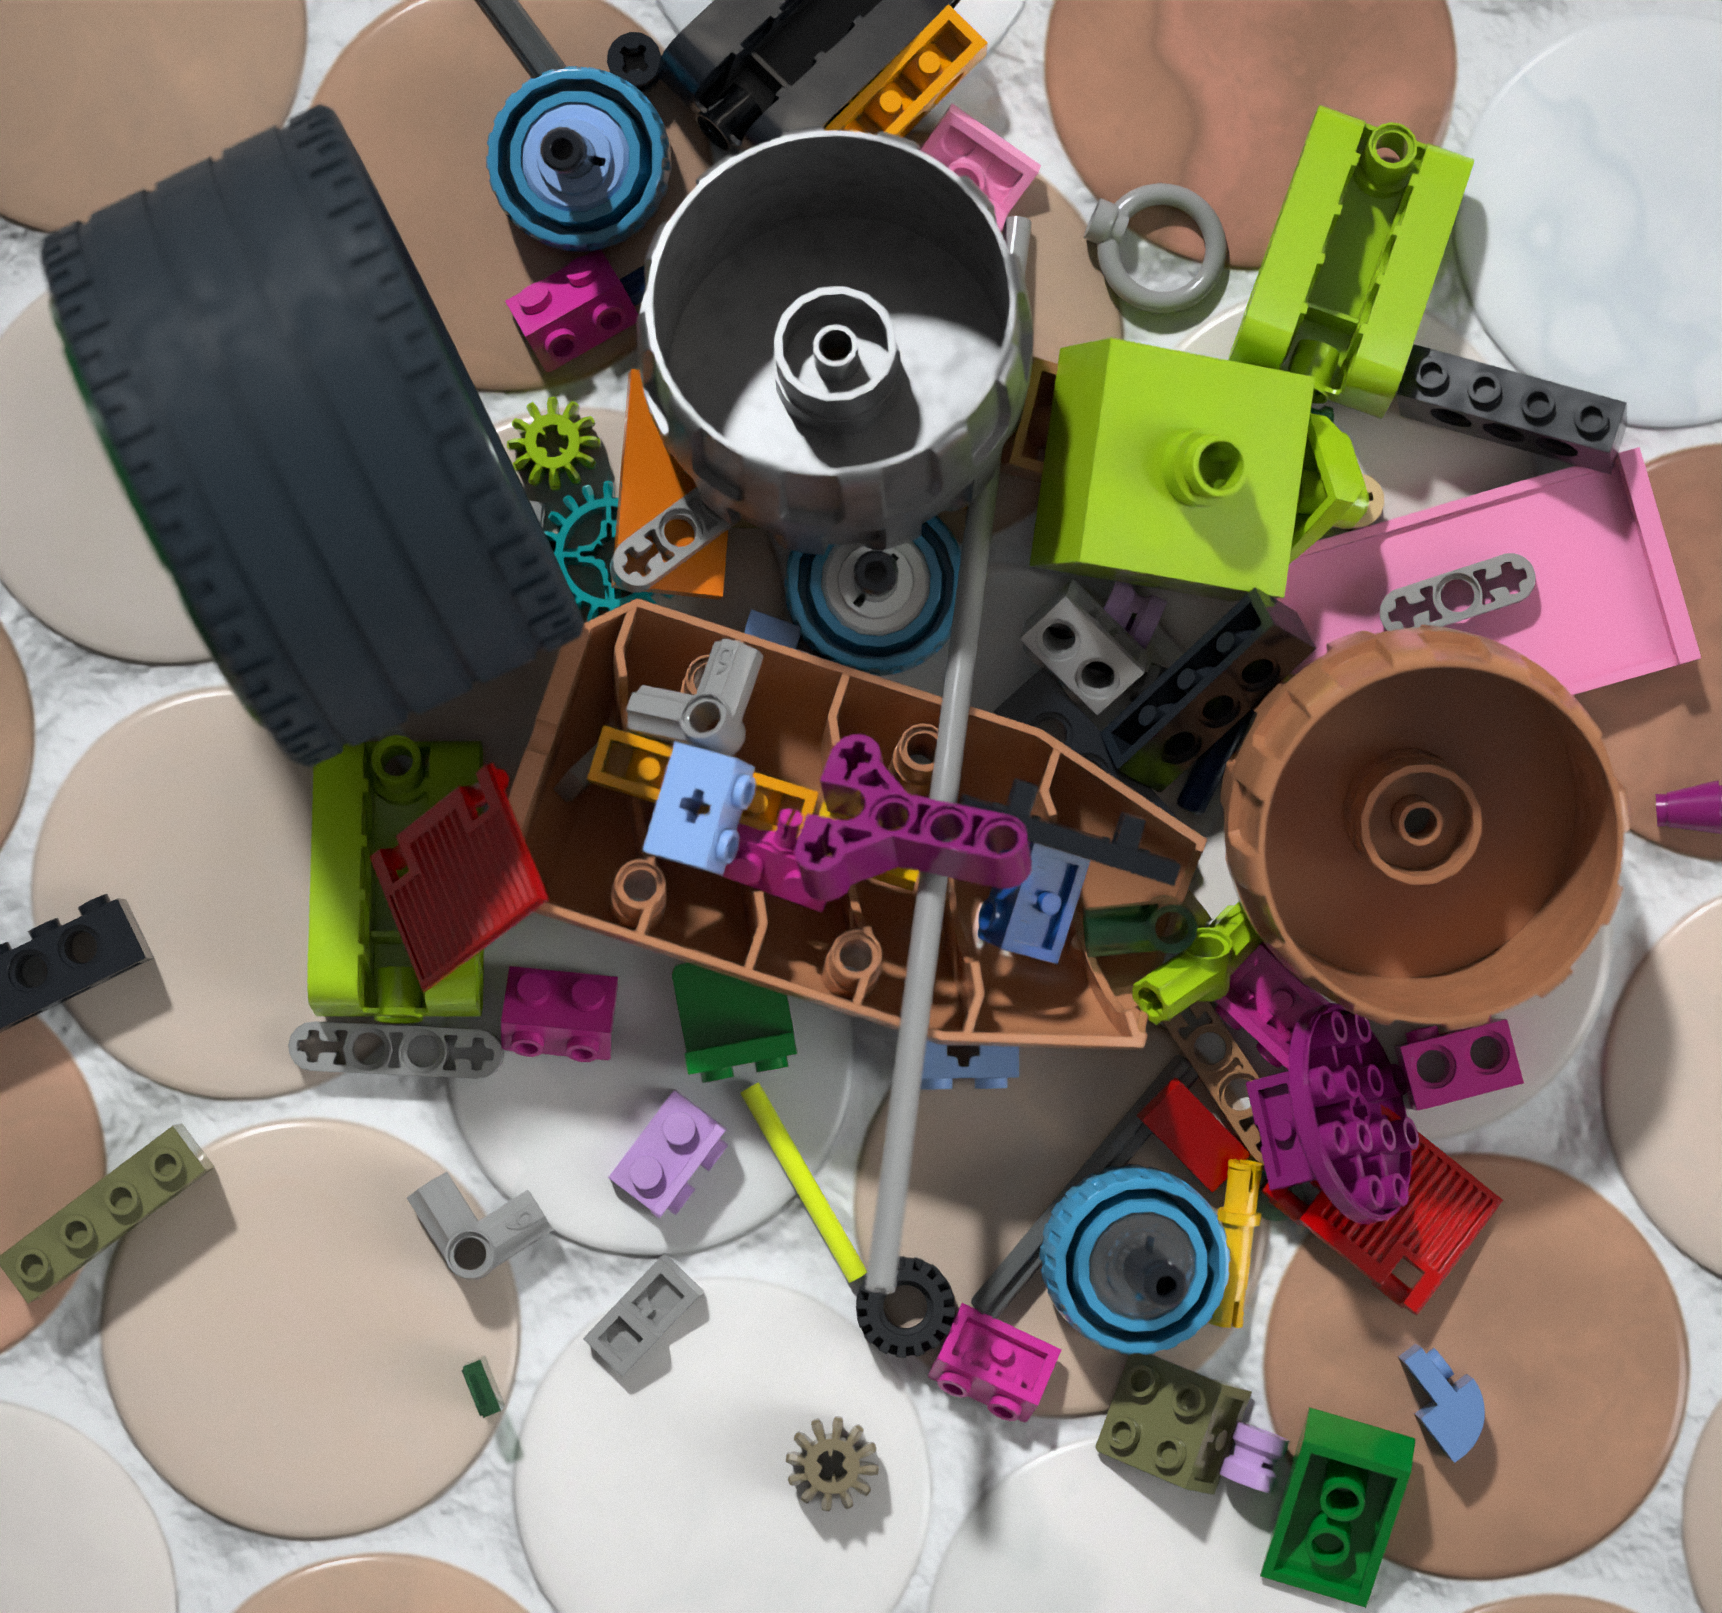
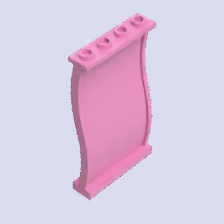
[1274,447,1701,695]

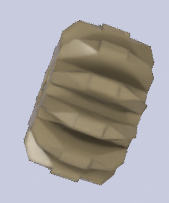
[786,1416,879,1511]

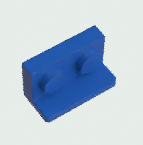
[977,841,1091,964]

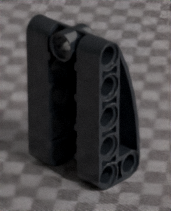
[657,0,961,155]

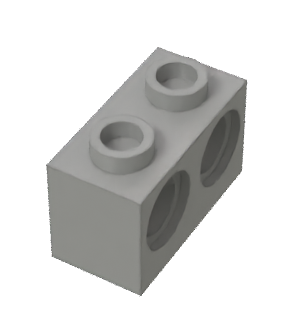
[1020,578,1150,715]

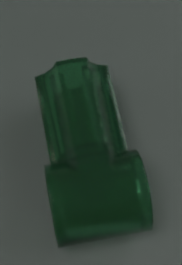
[1082,895,1197,957]

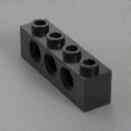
[1397,344,1627,475]
[1100,587,1316,793]
[993,668,1181,822]
[0,894,154,1033]

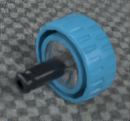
[1040,1164,1231,1355]

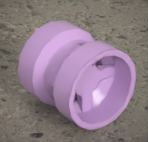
[1103,581,1167,649]
[1219,1422,1290,1493]

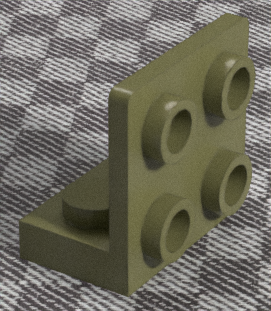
[1095,1353,1252,1495]

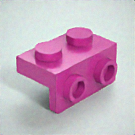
[505,250,639,372]
[1215,941,1329,1069]
[501,966,618,1062]

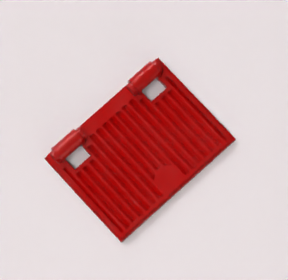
[370,763,549,992]
[1261,1104,1503,1316]

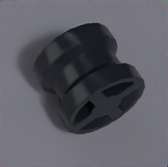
[607,32,661,93]

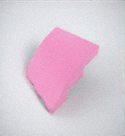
[919,104,1041,232]

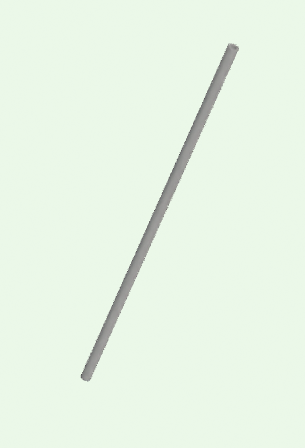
[866,216,1032,1293]

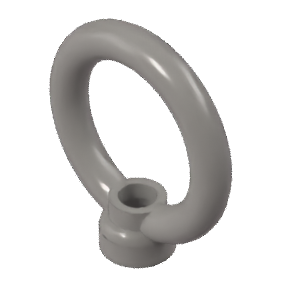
[1083,183,1227,313]

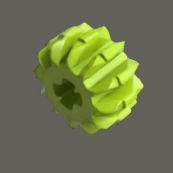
[507,397,601,491]

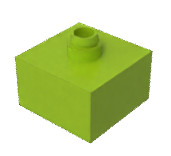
[1029,338,1315,601]

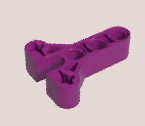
[794,734,1032,901]

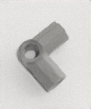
[626,638,764,757]
[407,1172,554,1280]

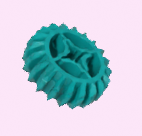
[544,481,674,622]

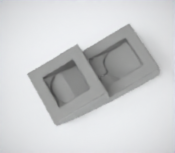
[583,1253,704,1377]

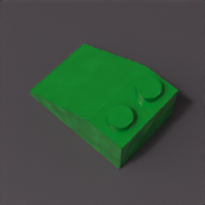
[1260,1407,1416,1608]

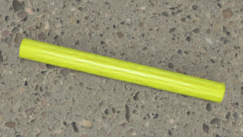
[740,1082,868,1283]

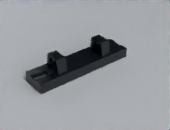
[958,778,1181,886]

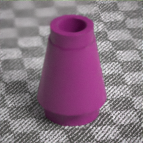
[1655,780,1722,834]

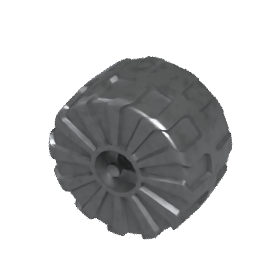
[637,126,1033,555]

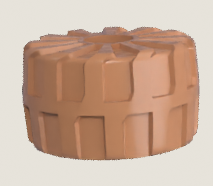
[1220,624,1631,1031]

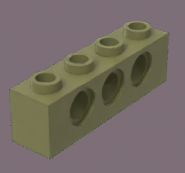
[0,1124,215,1304]

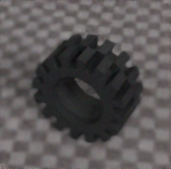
[856,1256,955,1358]

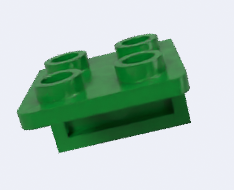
[672,963,798,1083]

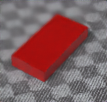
[1136,1077,1251,1193]

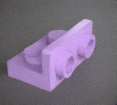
[608,1090,728,1219]

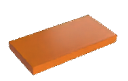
[611,369,728,600]

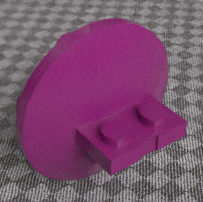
[1246,1003,1419,1224]

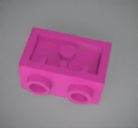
[927,1303,1062,1422]

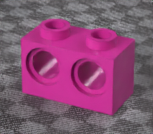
[1394,1016,1524,1111]

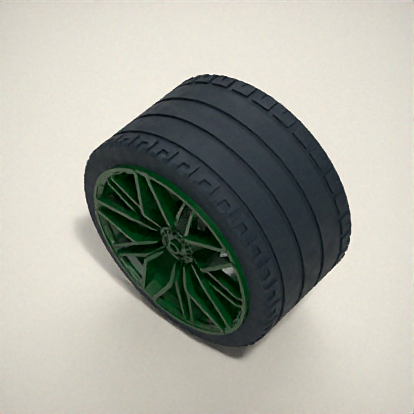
[40,104,584,768]

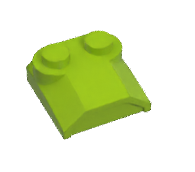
[1289,413,1369,564]

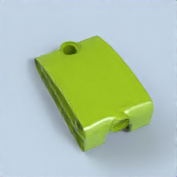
[1228,105,1474,419]
[307,735,484,1024]

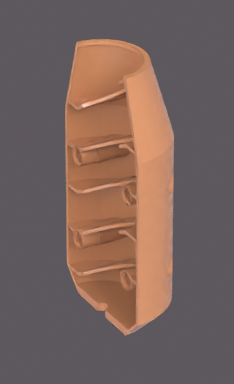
[508,598,1207,1050]

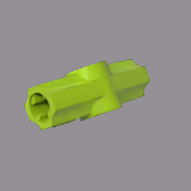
[1132,901,1262,1025]

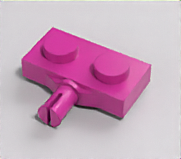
[717,809,827,912]

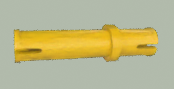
[1208,1159,1264,1328]

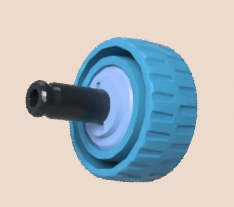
[486,66,672,252]

